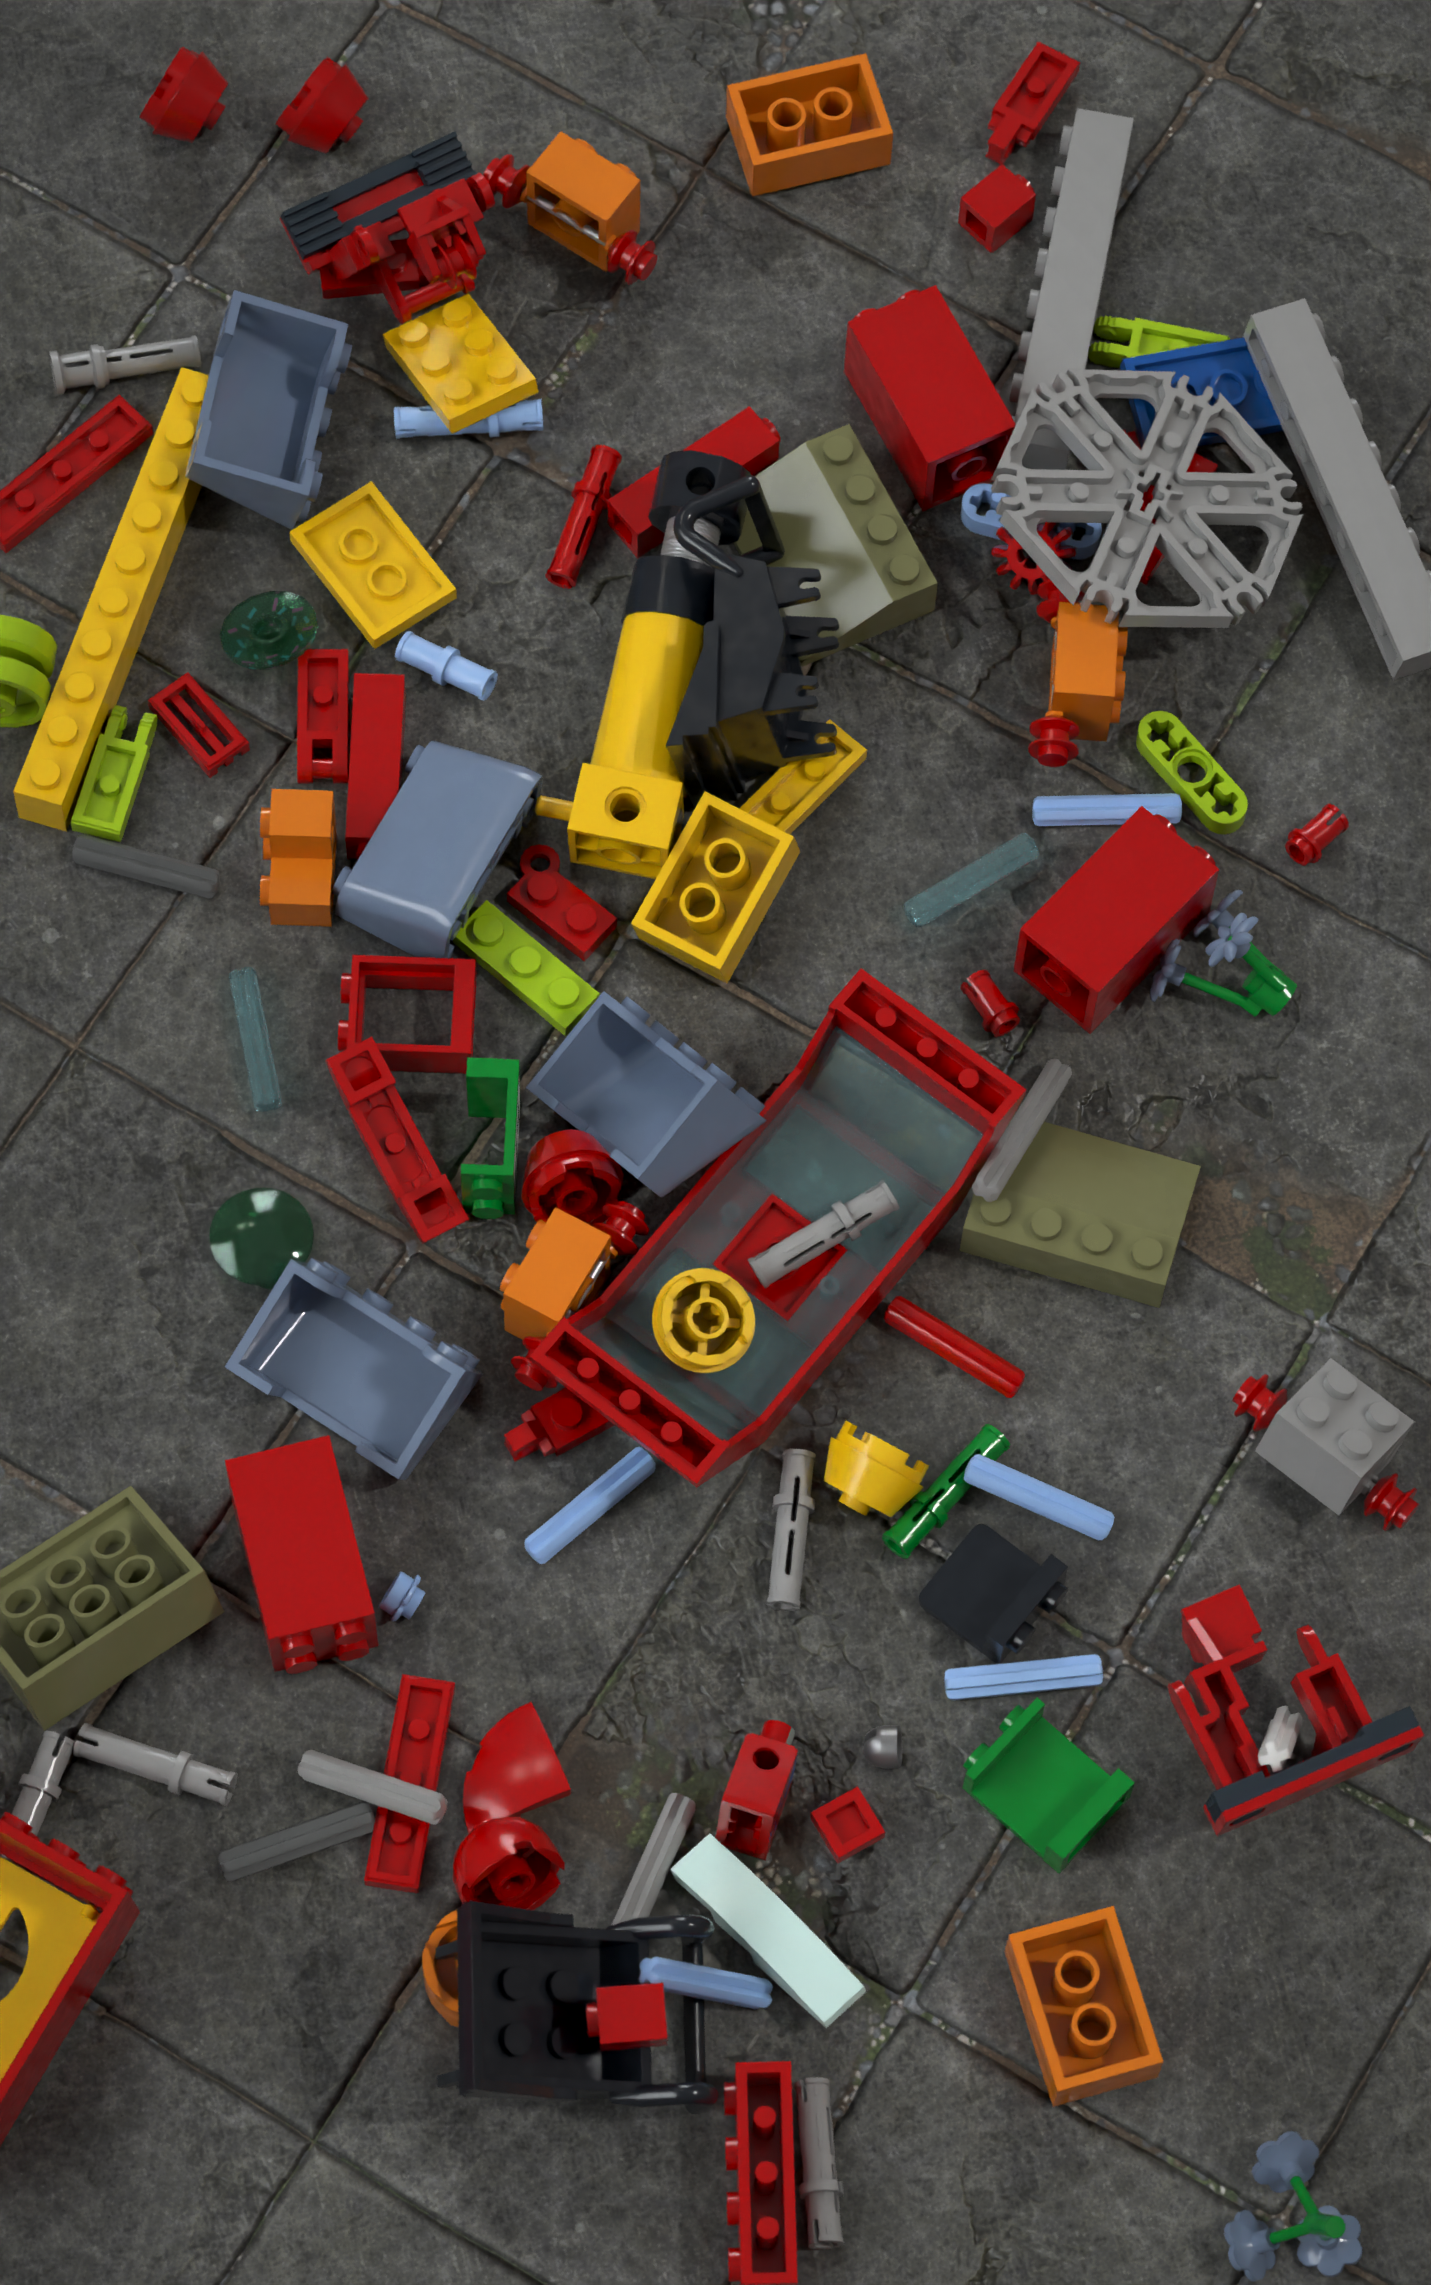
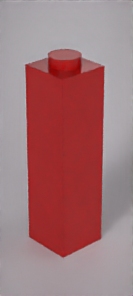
[608,406,781,559]
[345,673,406,860]

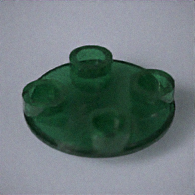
[209,1187,314,1289]

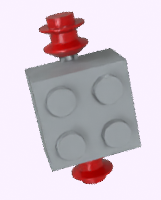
[1232,1358,1419,1531]

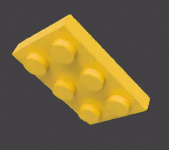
[383,293,538,434]
[290,481,457,649]

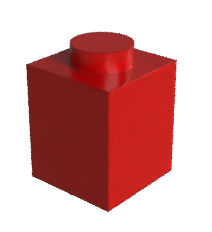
[958,164,1036,254]
[586,1983,668,2051]

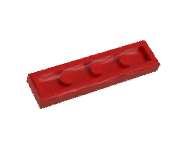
[0,394,153,553]
[364,1674,456,1894]

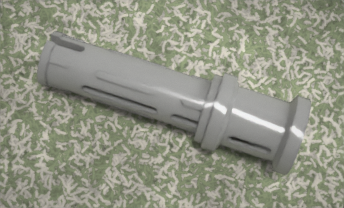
[49,335,201,395]

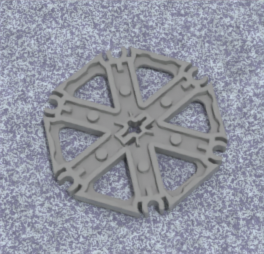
[991,369,1303,628]

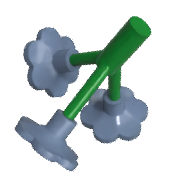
[1224,2131,1363,2282]

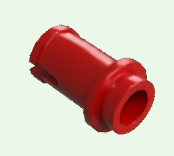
[1285,804,1349,866]
[960,969,1020,1037]

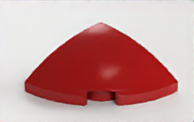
[463,1702,571,1834]

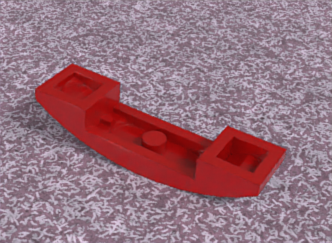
[325,1036,469,1244]

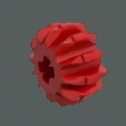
[991,522,1077,594]

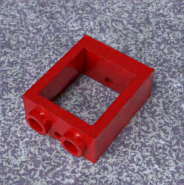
[338,955,477,1074]

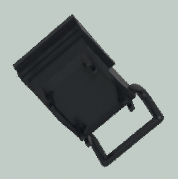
[666,475,839,809]
[436,1901,718,2115]

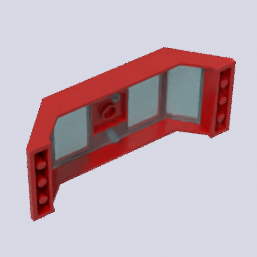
[530,968,1027,1488]

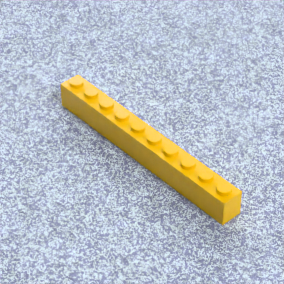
[13,367,209,832]

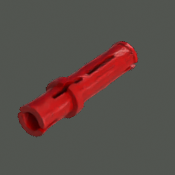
[545,445,622,589]

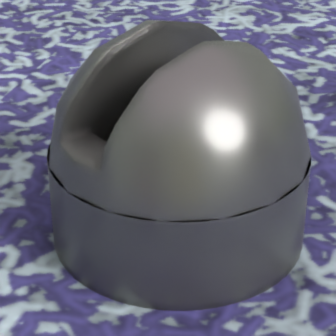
[863,1725,902,1769]

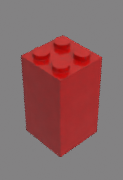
[844,285,1016,511]
[1013,806,1219,1034]
[224,1435,379,1674]

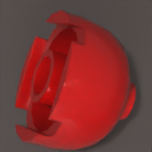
[453,1817,565,1910]

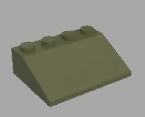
[734,424,938,667]
[960,1114,1201,1308]
[0,1486,224,1731]

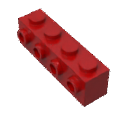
[724,2061,798,2285]

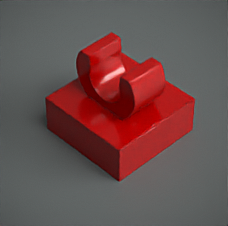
[810,1786,885,1864]

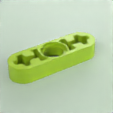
[1136,711,1248,834]

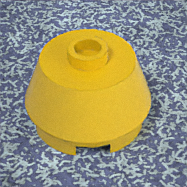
[652,1268,755,1373]
[823,1420,929,1517]

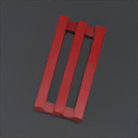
[148,672,250,778]

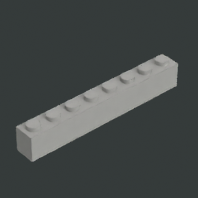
[1009,108,1134,470]
[1243,298,1431,680]

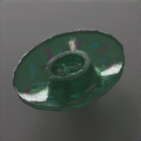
[220,591,318,670]

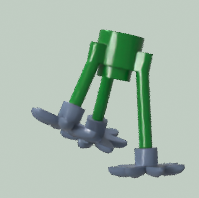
[1150,890,1297,1017]

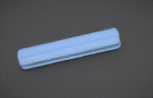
[1032,793,1182,826]
[524,1447,656,1564]
[964,1454,1114,1540]
[944,1654,1103,1701]
[639,1957,773,2009]

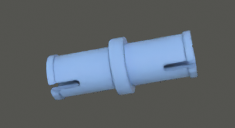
[395,631,498,701]

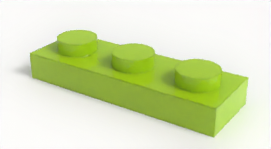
[453,900,600,1036]

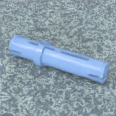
[394,399,543,439]

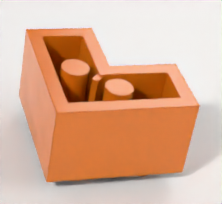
[260,789,337,927]

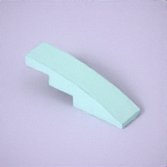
[670,1834,866,2028]

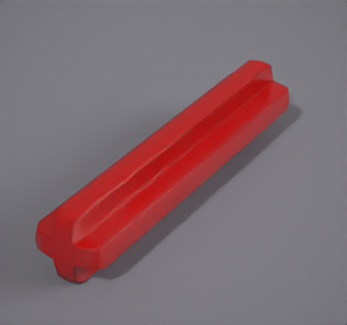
[884,1296,1025,1398]

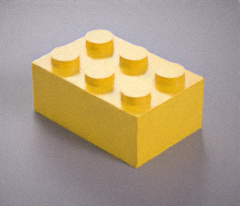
[631,791,800,983]

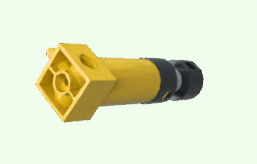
[535,450,751,879]

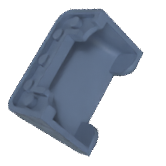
[332,740,543,958]

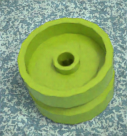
[0,614,57,728]

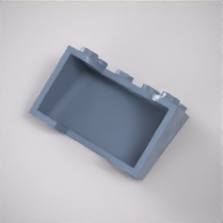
[185,290,352,530]
[526,991,767,1198]
[225,1257,483,1480]

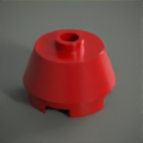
[139,46,229,143]
[275,56,369,154]
[522,1130,623,1226]

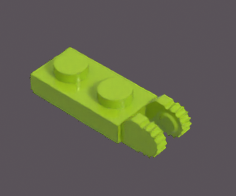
[1088,315,1231,368]
[71,705,158,842]

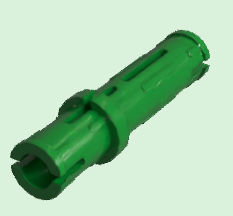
[882,1424,1010,1559]

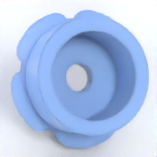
[379,1571,425,1621]

